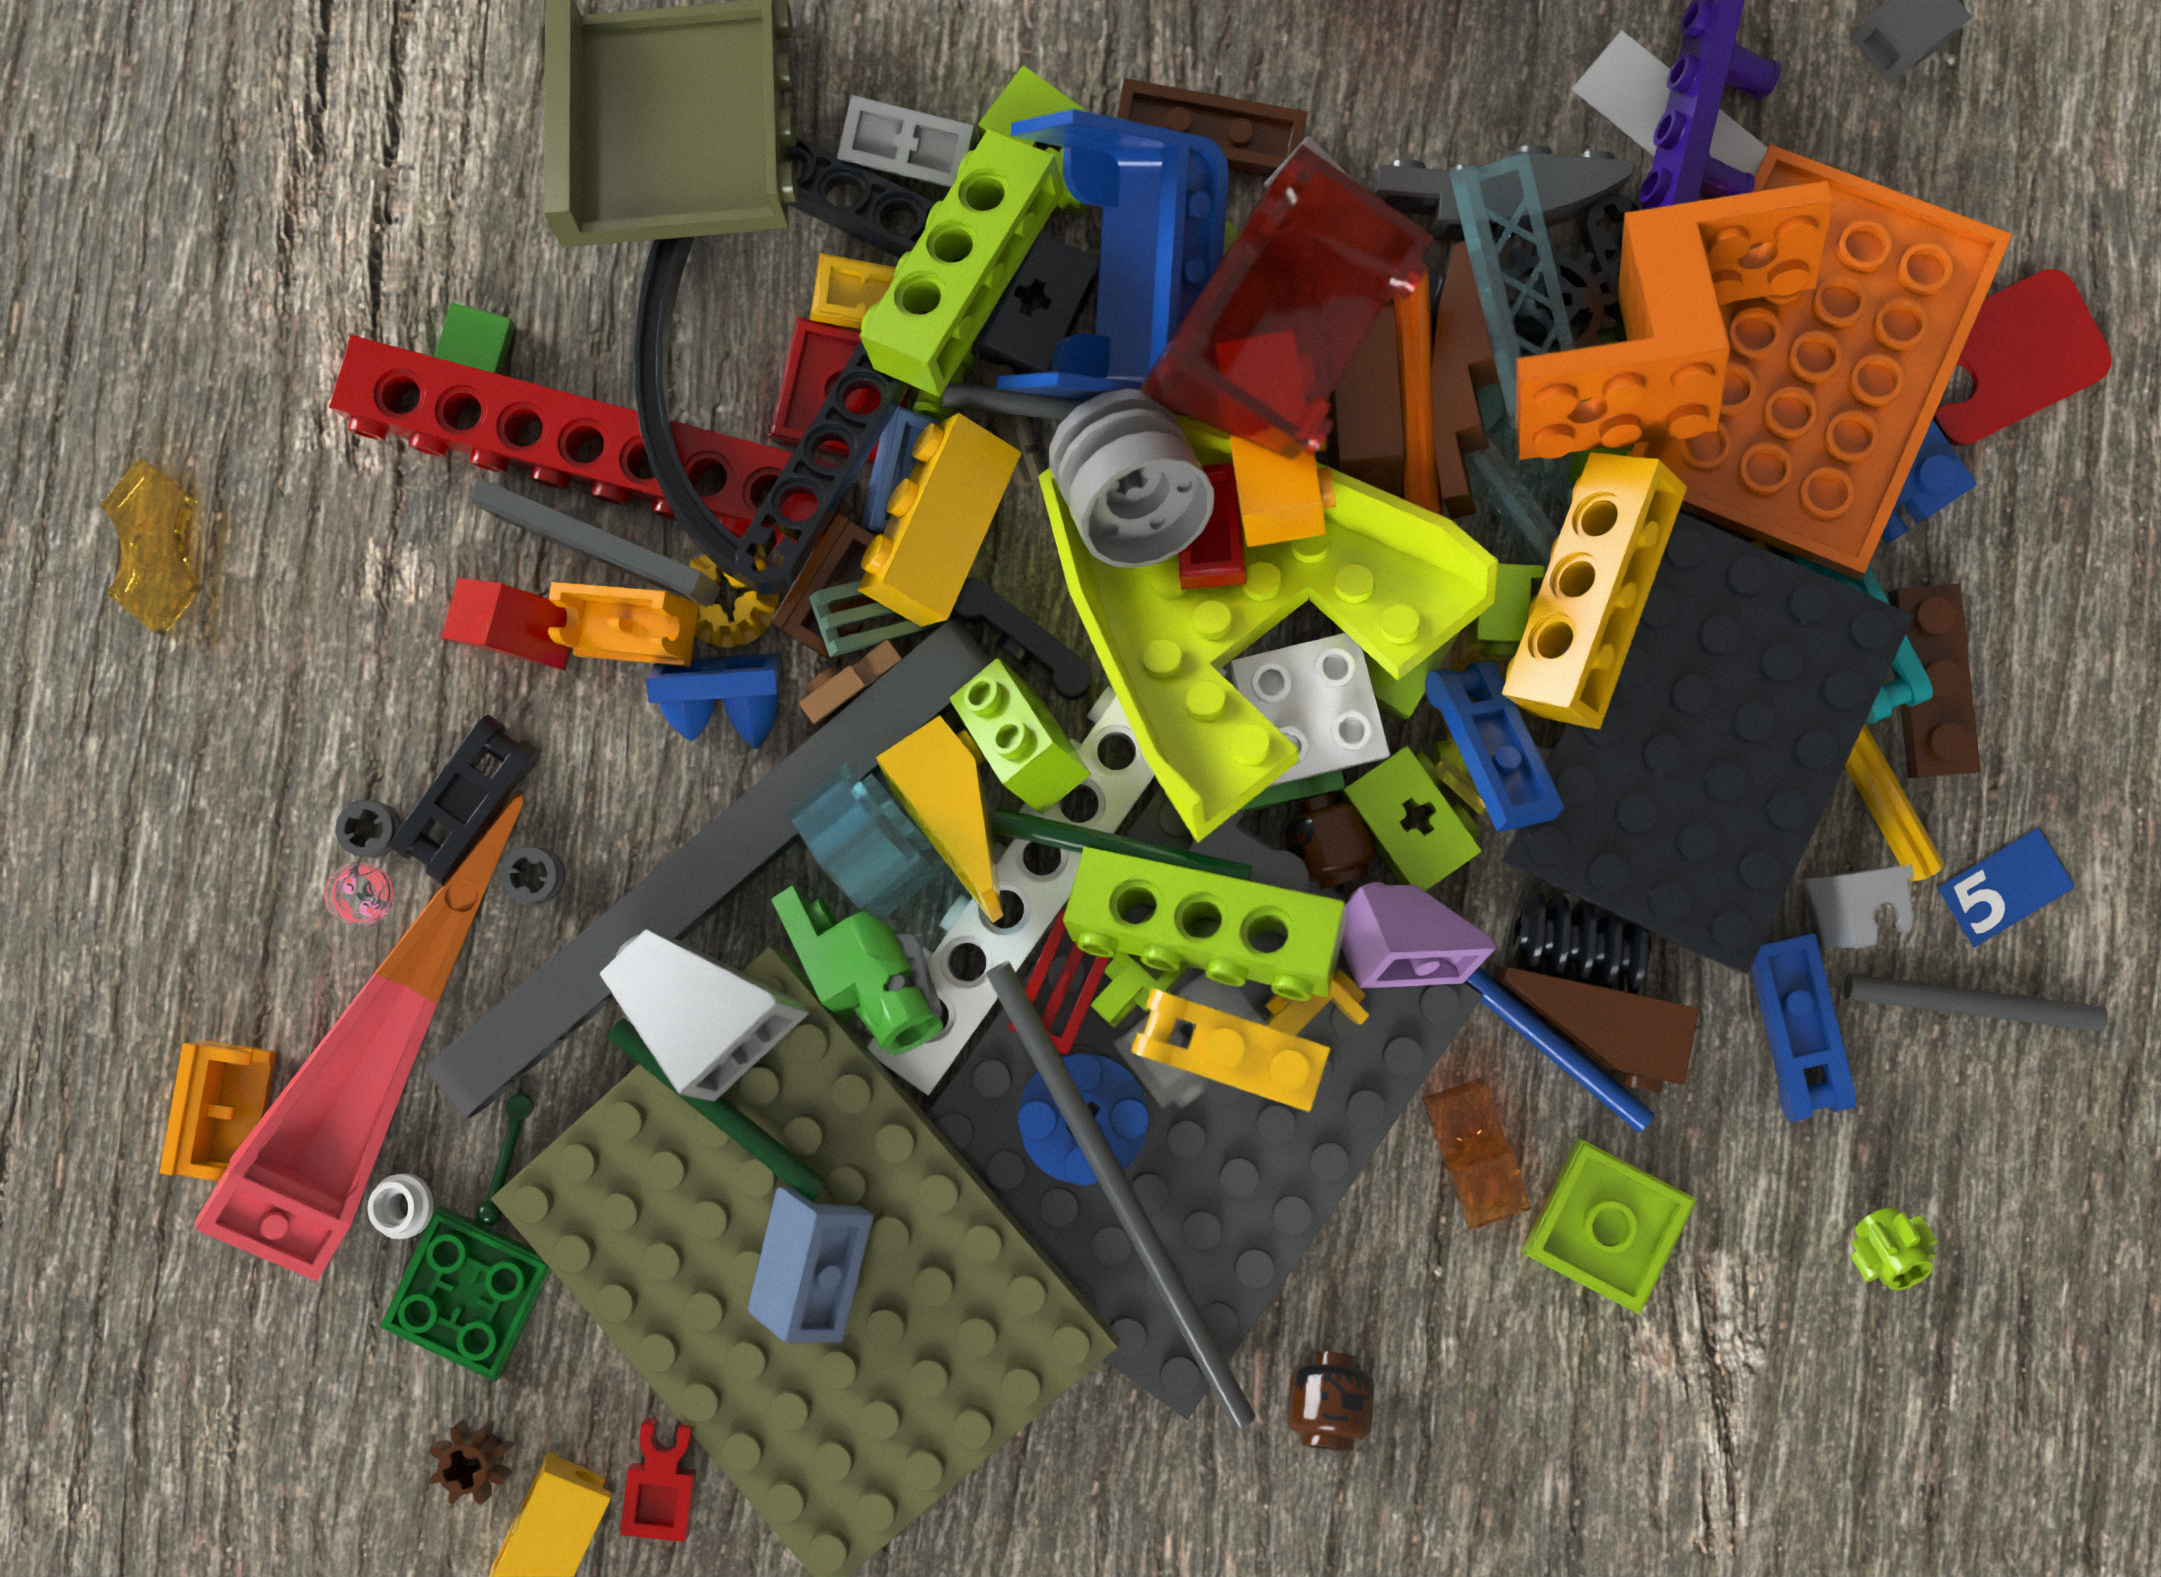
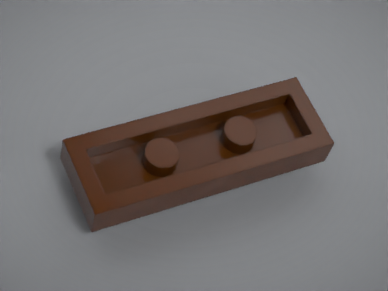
[1116,78,1308,176]
[1888,584,1981,779]

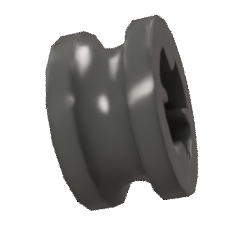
[335,800,402,858]
[500,846,566,904]

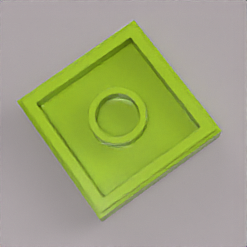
[1520,1137,1697,1315]

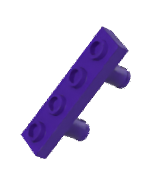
[1639,0,1781,210]

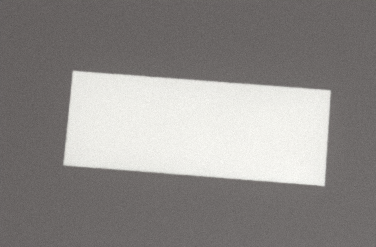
[1571,30,1768,200]

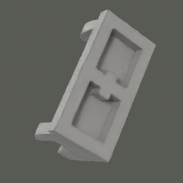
[837,95,980,188]
[1802,865,1914,948]

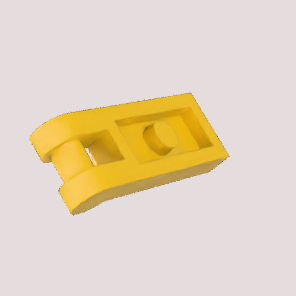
[1131,988,1330,1112]

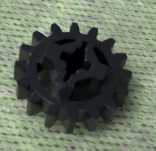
[1481,239,1618,369]

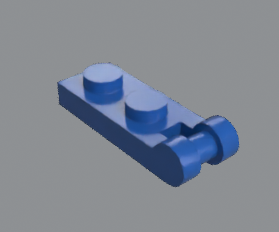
[1425,660,1565,833]
[1750,933,1856,1123]

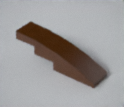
[1432,241,1501,519]

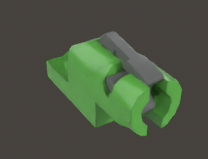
[771,885,943,1055]

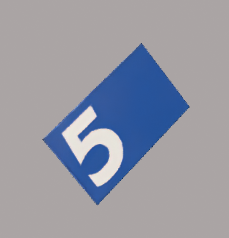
[1937,827,2075,948]

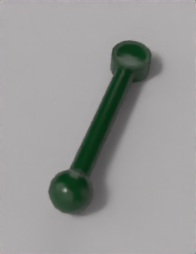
[476,1094,534,1226]

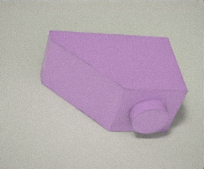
[1341,882,1496,989]

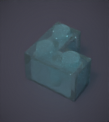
[786,763,938,921]

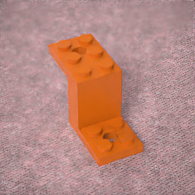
[1515,180,1834,460]

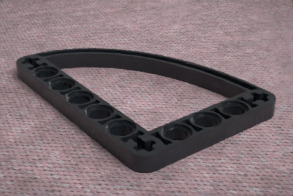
[633,136,964,595]

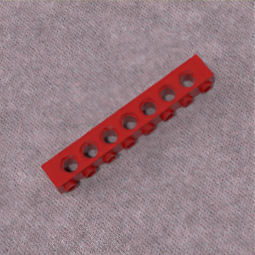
[329,335,843,547]

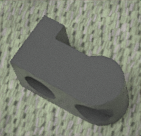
[1187,809,1309,893]

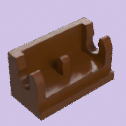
[771,513,877,666]

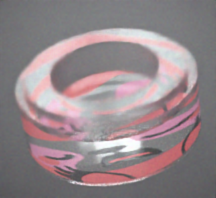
[324,862,395,926]

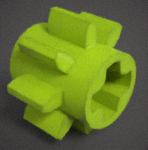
[1851,1208,1938,1290]

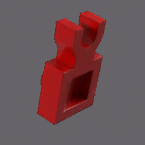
[620,1418,697,1542]

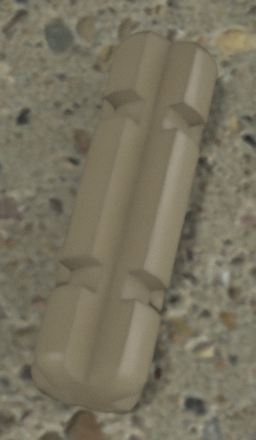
[981,364,1046,488]

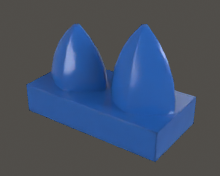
[645,652,784,749]

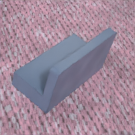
[748,1187,873,1343]

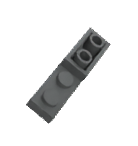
[1370,145,1634,241]

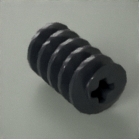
[1507,889,1651,994]

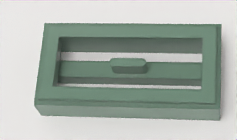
[809,580,948,657]

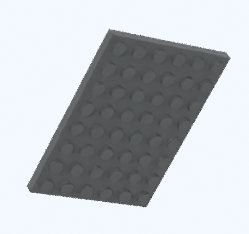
[926,785,1483,1420]

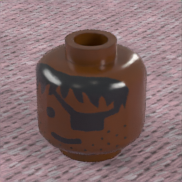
[1285,791,1377,890]
[1287,1351,1375,1451]

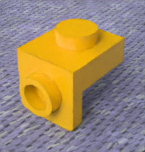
[1263,969,1370,1036]

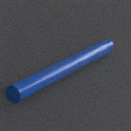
[1464,967,1655,1132]

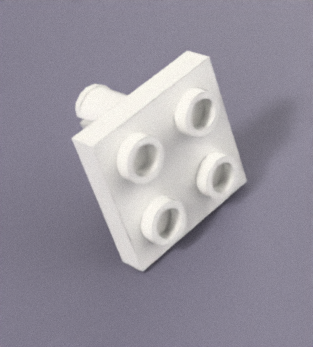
[1229,633,1390,788]

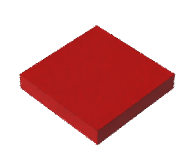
[769,317,912,464]

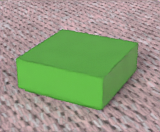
[434,303,516,375]

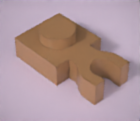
[798,639,902,729]

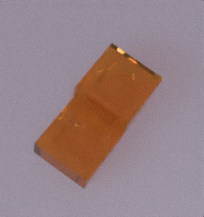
[1422,1077,1531,1231]

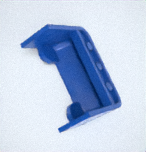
[997,109,1229,403]

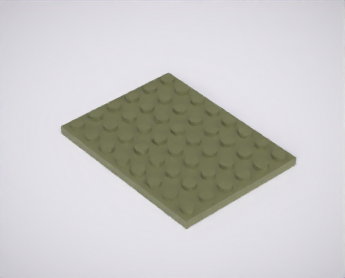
[491,943,1121,1577]

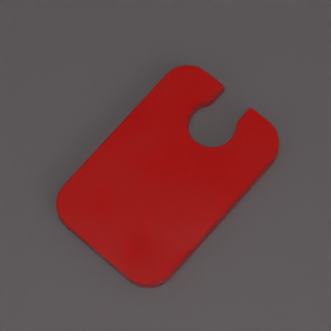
[1933,269,2112,446]

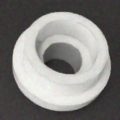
[367,1173,434,1239]

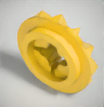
[678,554,779,648]

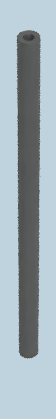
[986,961,1255,1429]

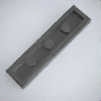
[469,477,721,608]

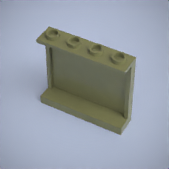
[544,0,798,248]

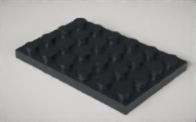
[1501,512,1915,975]

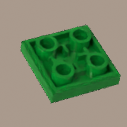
[379,1206,552,1382]

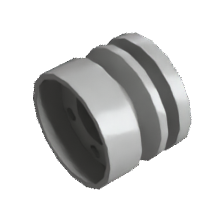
[1049,388,1214,568]

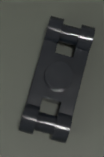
[954,578,1091,701]
[390,715,541,885]

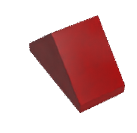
[441,578,571,671]

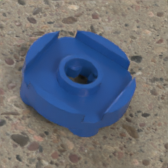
[1017,1052,1149,1186]

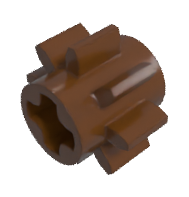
[428,1420,514,1505]

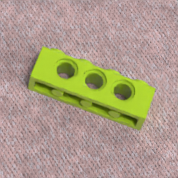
[860,129,1063,397]
[1063,846,1346,1001]

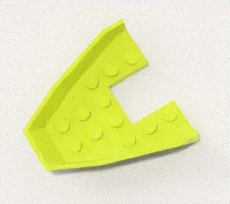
[1038,414,1498,843]

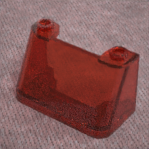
[1138,144,1434,460]

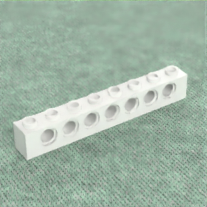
[864,668,1228,1096]

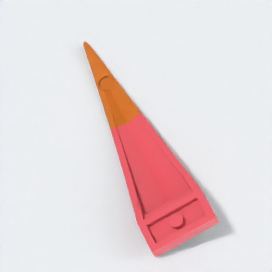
[195,792,523,1281]

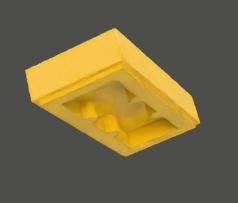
[809,253,931,330]

